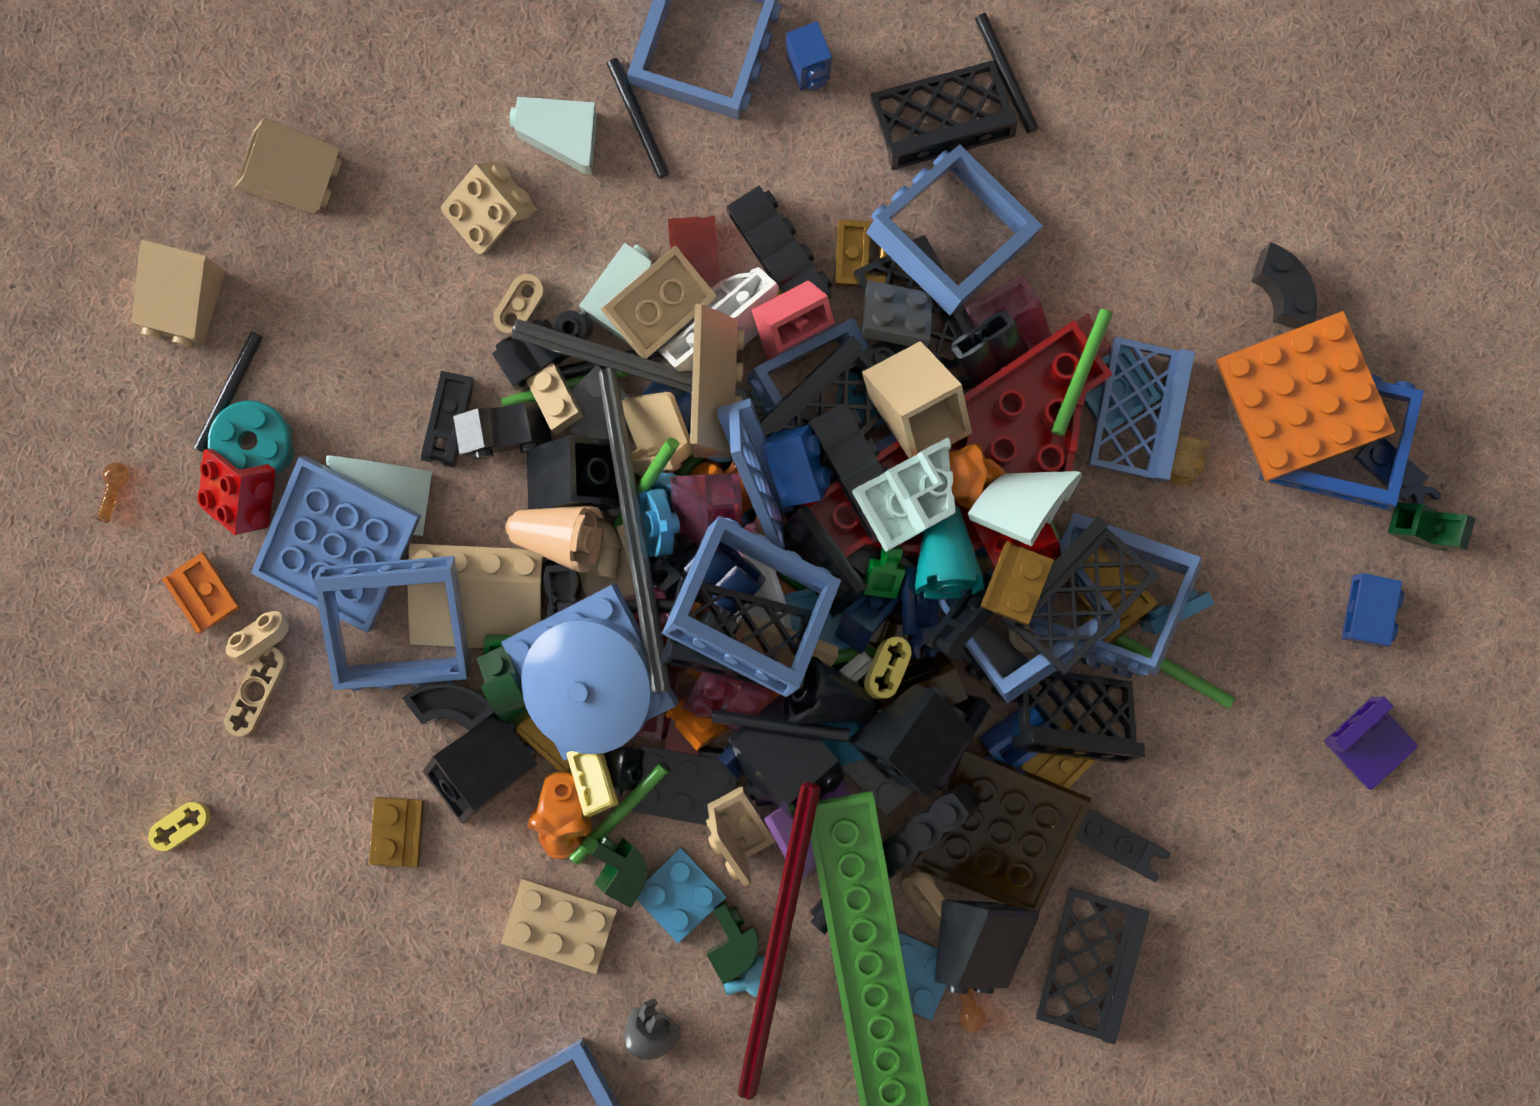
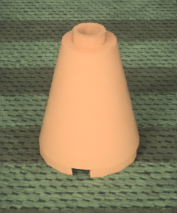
[506,505,603,573]

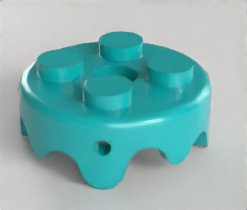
[208,401,295,476]

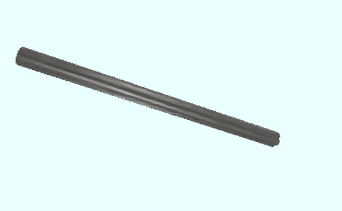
[511,319,818,426]
[598,368,671,694]

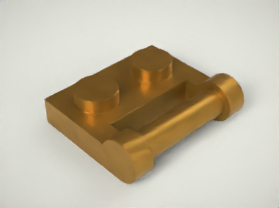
[835,219,893,287]

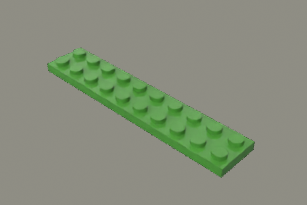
[811,791,929,1106]

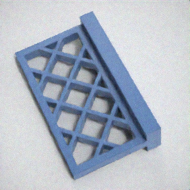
[1088,337,1195,483]
[717,398,793,550]

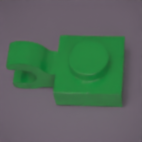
[863,545,906,599]

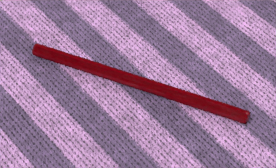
[737,782,821,1100]

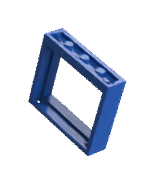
[1258,374,1424,511]

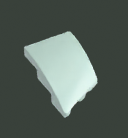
[852,437,955,552]
[326,455,432,536]
[968,471,1082,546]

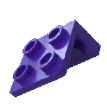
[1323,696,1418,790]

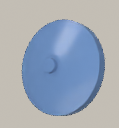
[521,618,655,754]

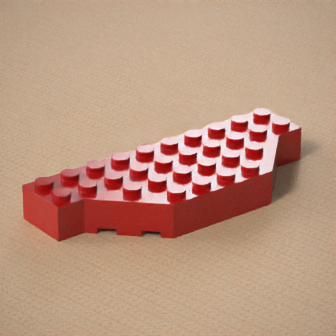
[799,320,1113,559]

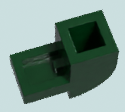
[1388,502,1476,551]
[477,646,531,725]
[582,834,647,908]
[707,902,758,985]

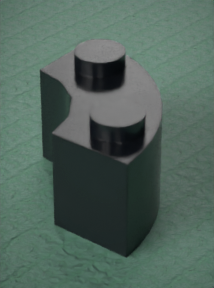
[1251,242,1317,329]
[453,402,552,460]
[402,684,495,731]

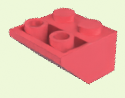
[752,281,835,361]

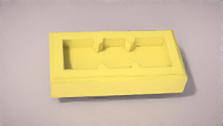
[566,751,618,817]

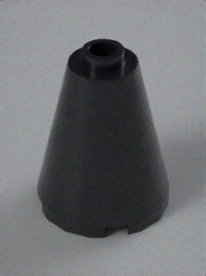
[780,656,878,724]

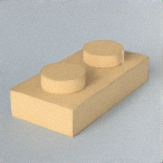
[526,362,584,435]

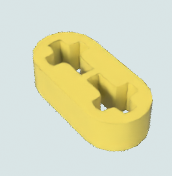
[864,636,912,700]
[148,802,210,851]

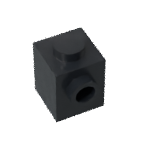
[604,746,644,795]

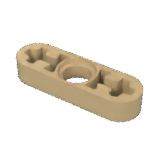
[224,647,287,737]

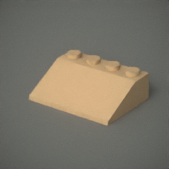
[690,304,744,458]
[407,543,547,648]

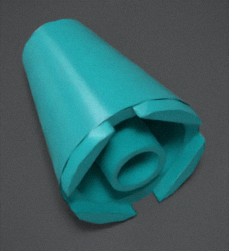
[915,506,985,600]

